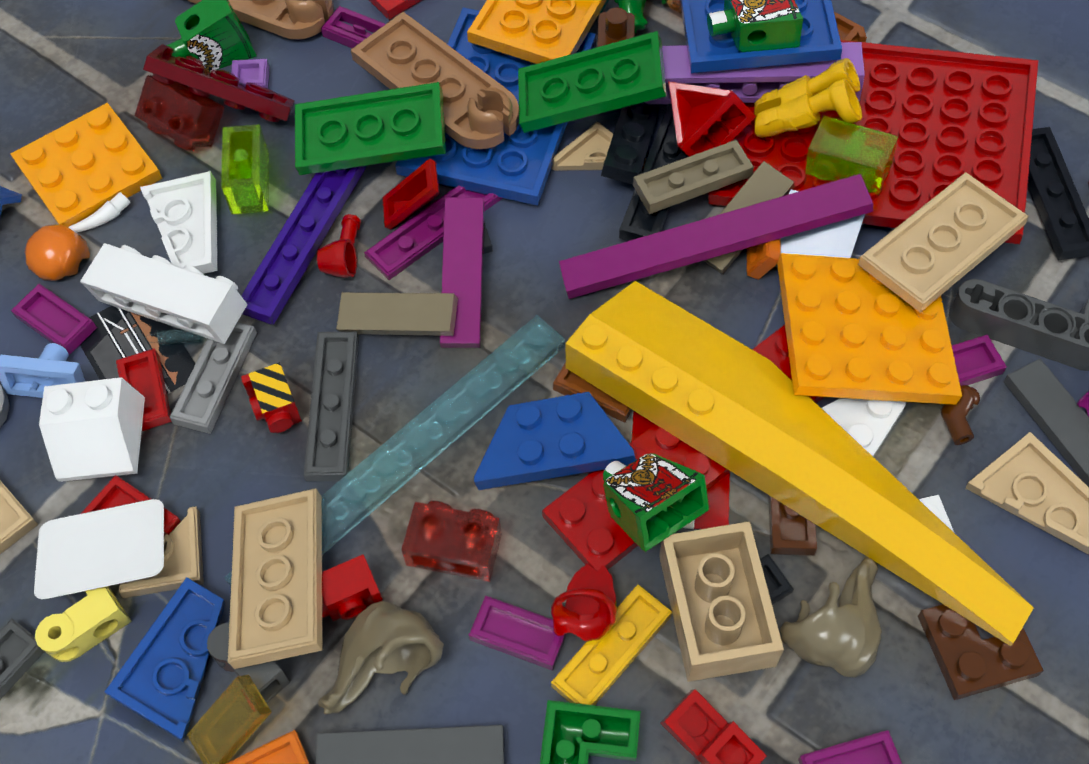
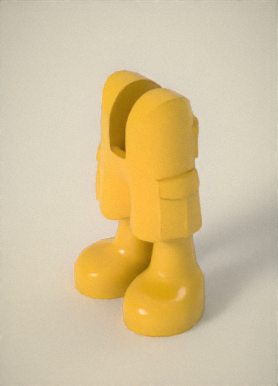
[754,58,862,138]

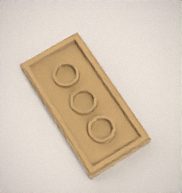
[858,172,1029,312]
[228,488,322,669]

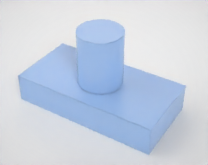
[0,343,85,398]

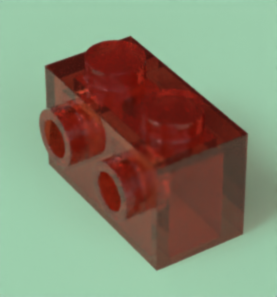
[134,75,225,151]
[401,501,502,582]

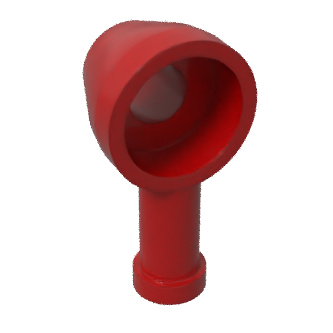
[317,214,361,278]

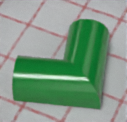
[540,700,641,764]

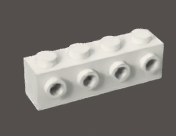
[80,243,248,344]

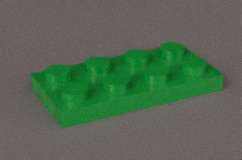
[518,31,667,133]
[295,82,446,175]

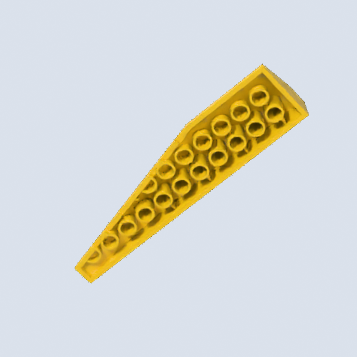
[565,281,1034,646]

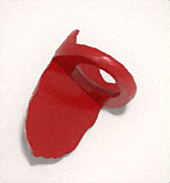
[551,564,617,641]

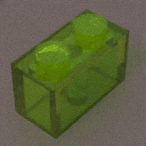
[805,116,898,195]
[221,124,269,214]

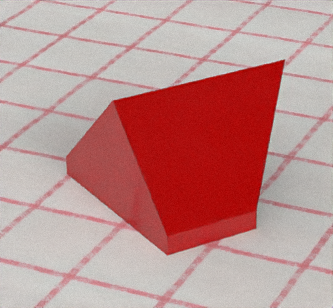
[668,81,756,157]

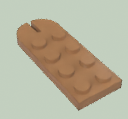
[188,0,334,39]
[351,12,519,149]

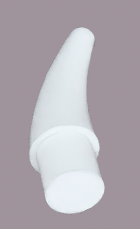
[68,192,131,233]

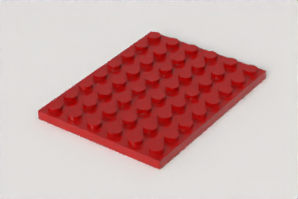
[709,40,1039,244]

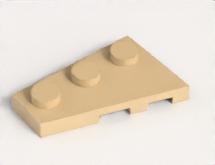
[965,432,1089,555]

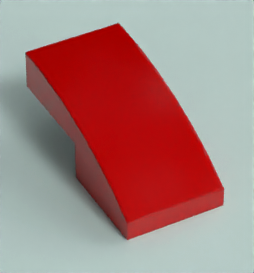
[660,689,767,764]

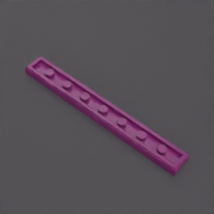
[559,174,873,299]

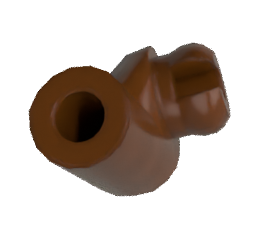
[941,385,980,445]

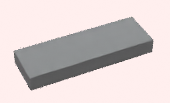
[170,322,257,434]

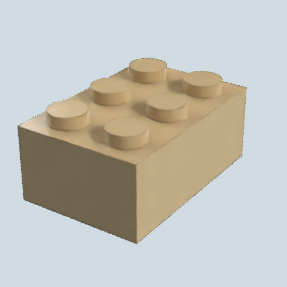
[659,521,784,682]

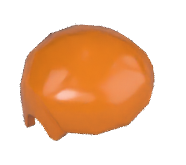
[25,225,90,281]

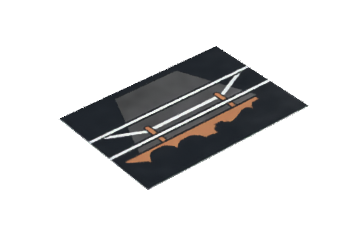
[80,306,195,394]

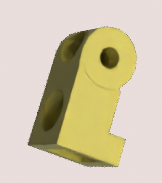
[35,586,132,662]

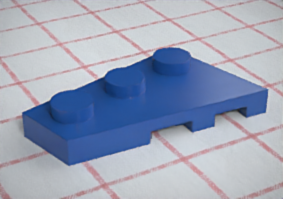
[105,577,225,742]

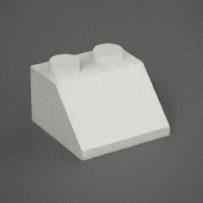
[39,377,145,482]

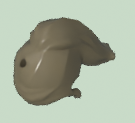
[780,557,882,678]
[318,601,444,715]

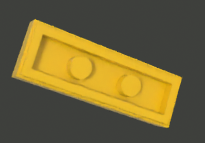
[551,585,672,706]

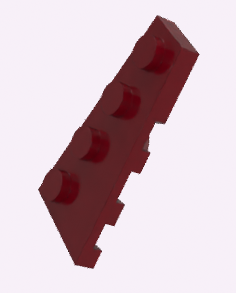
[143,44,295,122]

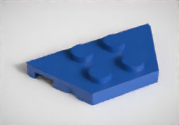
[474,392,637,490]

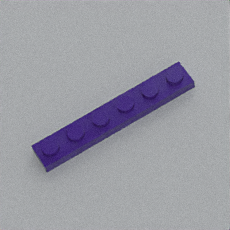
[241,165,367,325]

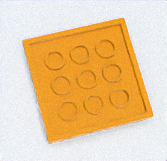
[777,253,962,405]

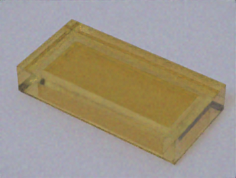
[187,674,272,764]

